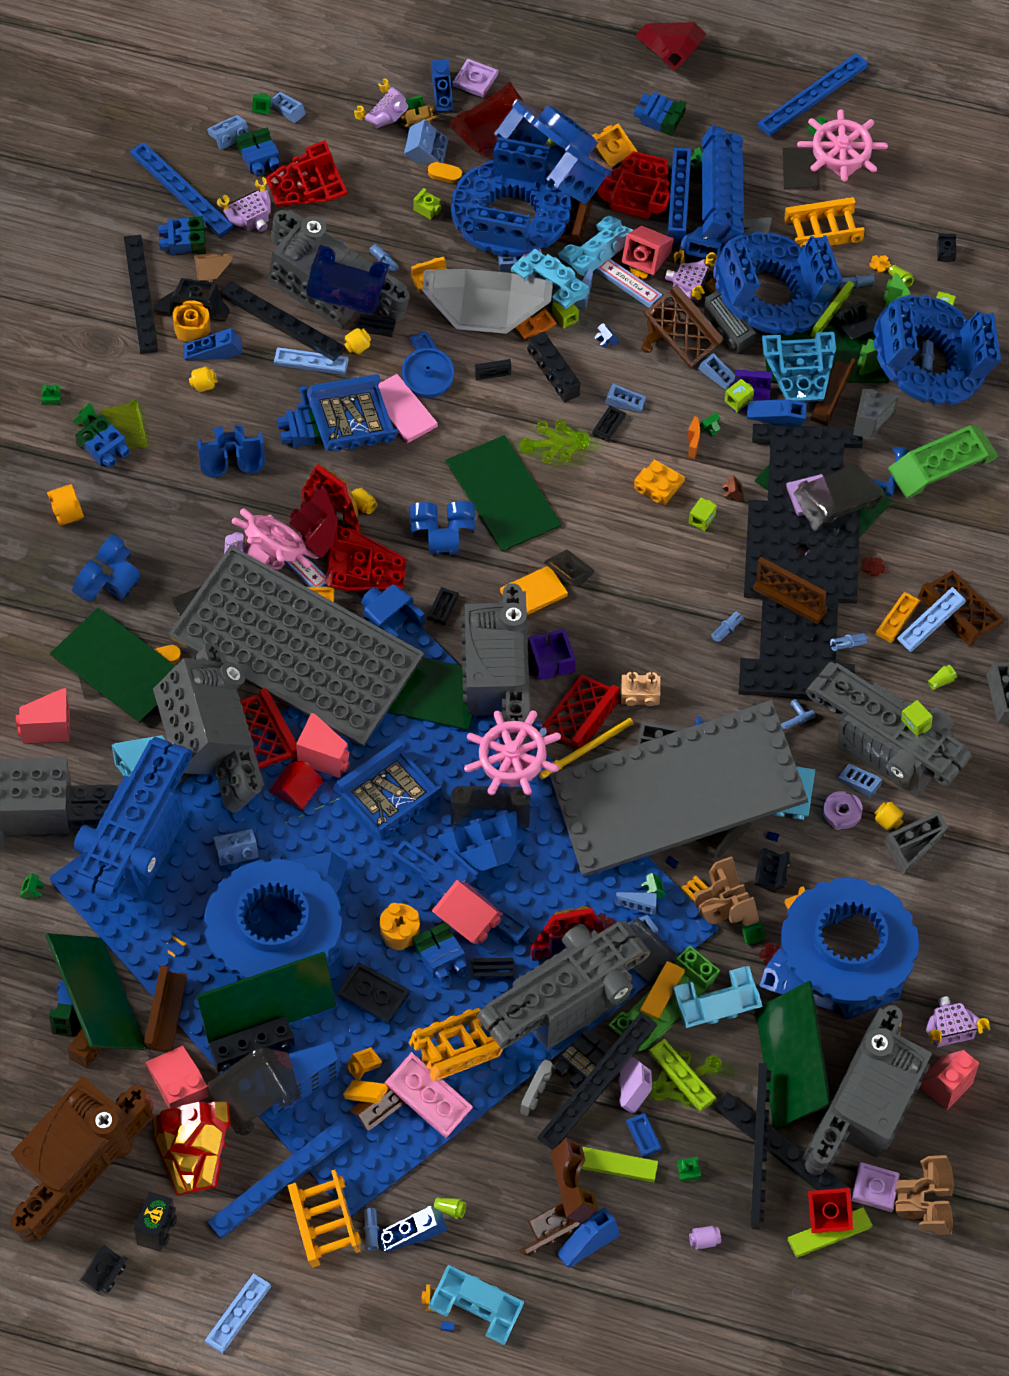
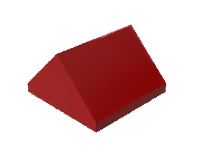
[269,761,323,810]
[808,1188,854,1233]

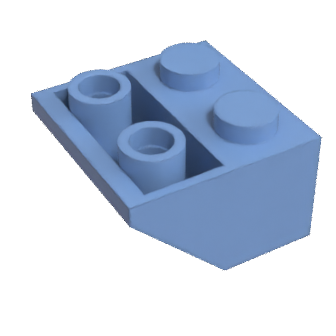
[404,119,449,165]

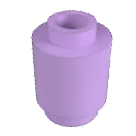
[689,1226,721,1250]

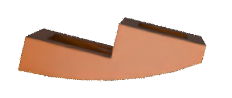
[515,309,556,340]
[687,416,700,459]

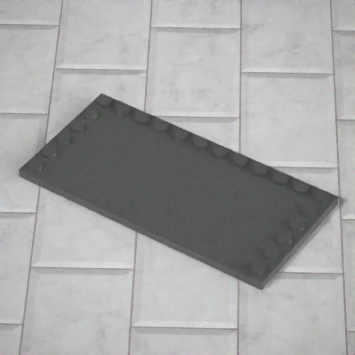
[168,545,425,748]
[550,700,809,877]

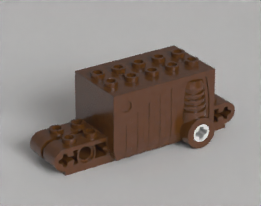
[10,1076,154,1242]

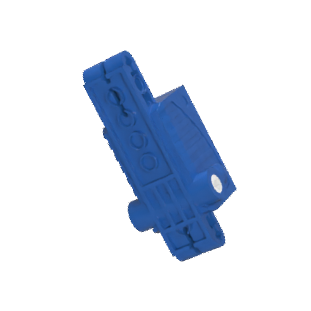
[74,737,192,901]

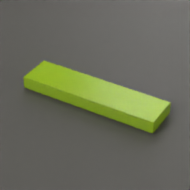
[810,280,854,339]
[649,1039,716,1112]
[581,1147,658,1183]
[788,1207,872,1258]

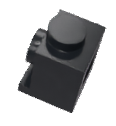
[937,233,957,262]

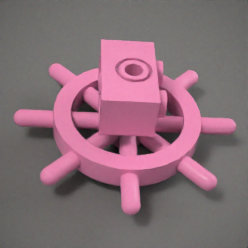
[797,109,888,182]
[232,508,319,570]
[464,710,561,795]

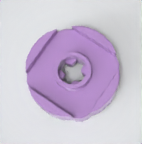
[823,791,863,830]

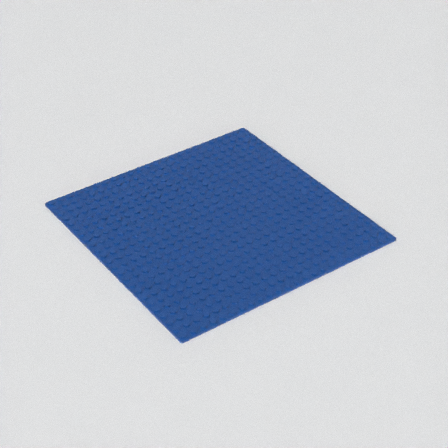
[50,620,718,1217]

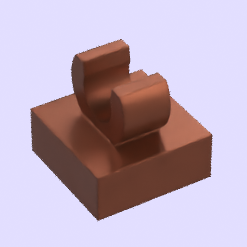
[722,475,744,502]

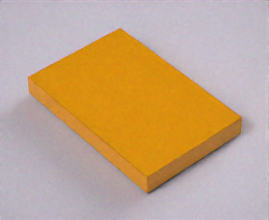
[500,565,568,615]

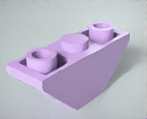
[619,1056,652,1114]

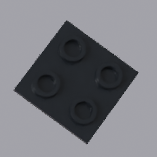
[831,301,876,340]

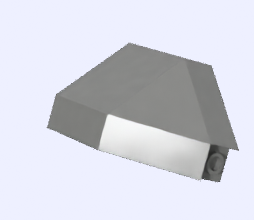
[421,269,553,334]

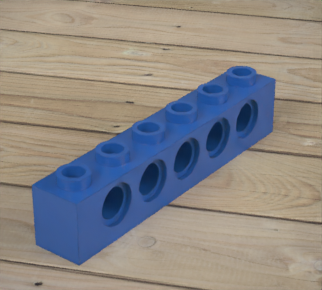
[668,147,691,244]

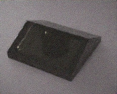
[544,549,595,587]

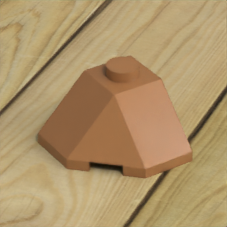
[194,253,233,282]

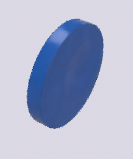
[402,348,454,398]

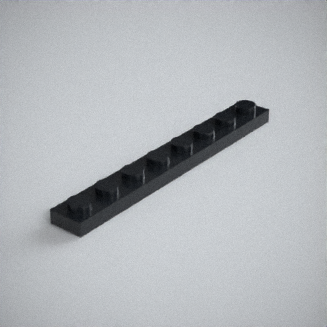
[124,235,158,354]
[220,281,345,361]
[537,1012,657,1150]
[751,1063,771,1229]
[714,1092,854,1200]

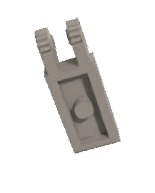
[520,1060,553,1116]

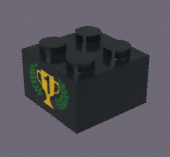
[134,1191,177,1252]

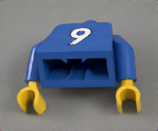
[674,227,725,264]

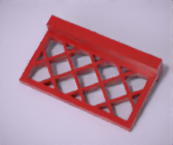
[542,674,621,751]
[240,688,297,769]

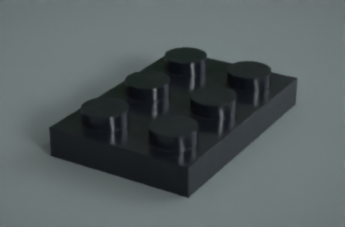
[337,962,410,1025]

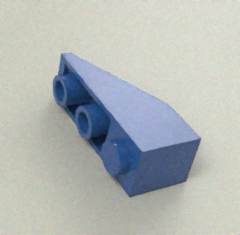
[431,59,453,112]
[184,328,242,361]
[747,400,807,426]
[378,1206,447,1252]
[557,1207,620,1268]

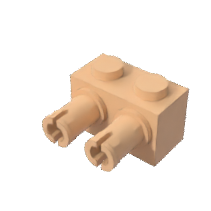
[621,672,660,706]

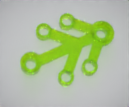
[519,419,590,464]
[649,1051,721,1107]

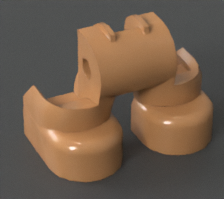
[694,856,759,927]
[894,1155,954,1236]

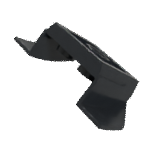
[155,278,230,322]

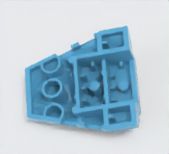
[762,332,836,402]

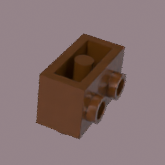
[68,1029,101,1069]

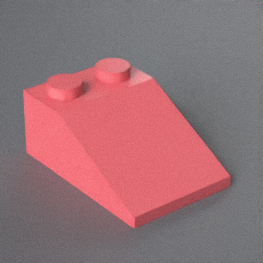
[146,1045,209,1109]

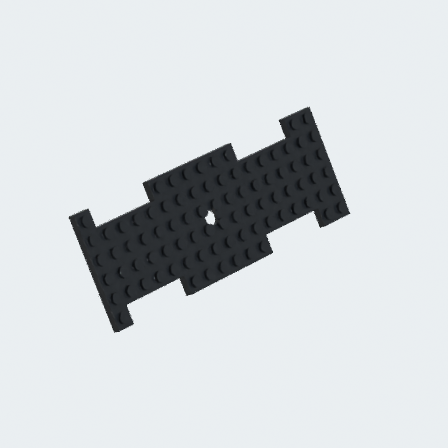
[738,424,863,699]

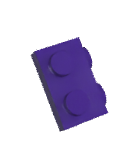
[733,370,772,413]

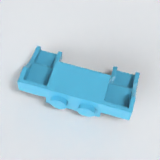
[558,216,633,276]
[511,249,589,310]
[672,966,762,1028]
[428,1265,524,1345]

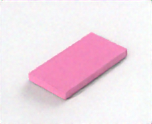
[378,374,438,443]
[384,1052,473,1138]

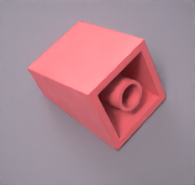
[622,226,674,275]
[16,688,70,744]
[296,713,350,779]
[432,880,503,945]
[919,1050,979,1110]

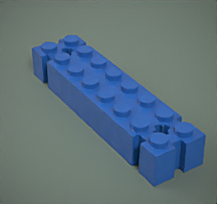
[702,125,744,244]

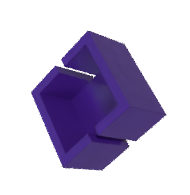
[528,629,576,680]

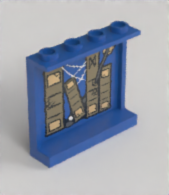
[307,374,399,452]
[336,740,442,840]

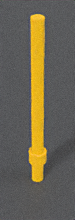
[538,718,633,780]

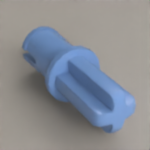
[369,244,399,273]
[839,274,875,289]
[920,340,935,374]
[711,612,743,642]
[830,633,868,651]
[363,1208,379,1251]

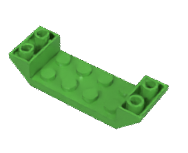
[857,273,910,375]
[888,425,999,499]
[609,946,720,1052]

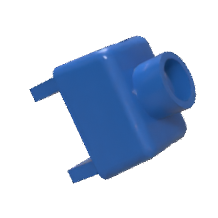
[361,585,425,638]

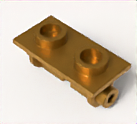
[400,104,438,128]

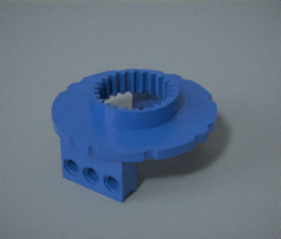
[494,99,613,205]
[451,137,571,257]
[713,232,842,335]
[873,295,1001,406]
[204,859,342,979]
[781,878,919,1021]

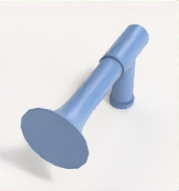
[781,699,816,730]

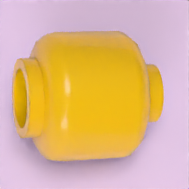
[344,328,371,355]
[189,366,217,392]
[874,802,904,831]

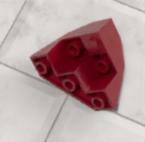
[635,22,706,71]
[289,484,338,558]

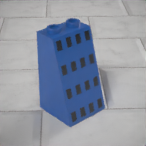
[261,1042,341,1115]

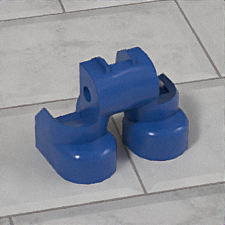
[198,424,265,478]
[409,501,476,556]
[72,533,140,602]

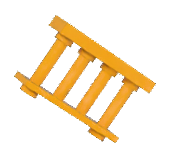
[784,197,865,247]
[288,1170,362,1268]

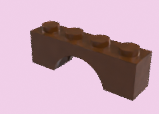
[550,1138,598,1223]

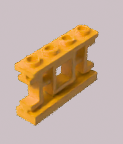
[409,1008,503,1082]

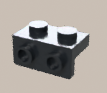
[754,848,790,893]
[79,1245,128,1295]

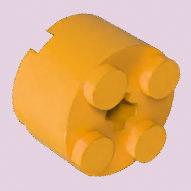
[173,301,210,342]
[47,483,84,527]
[380,903,420,950]

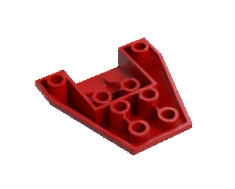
[325,525,406,591]

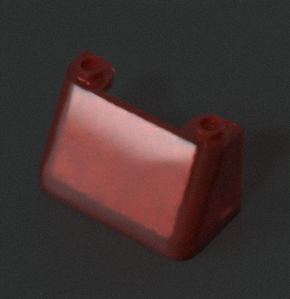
[449,82,524,155]

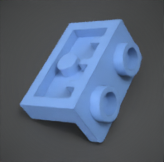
[207,115,250,150]
[213,829,259,866]

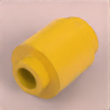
[351,488,377,514]

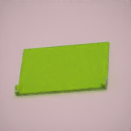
[100,399,147,450]

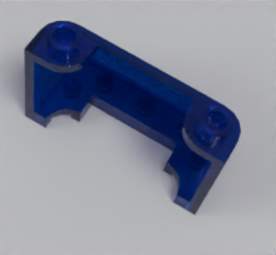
[306,245,390,314]

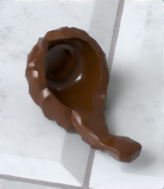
[641,303,681,353]

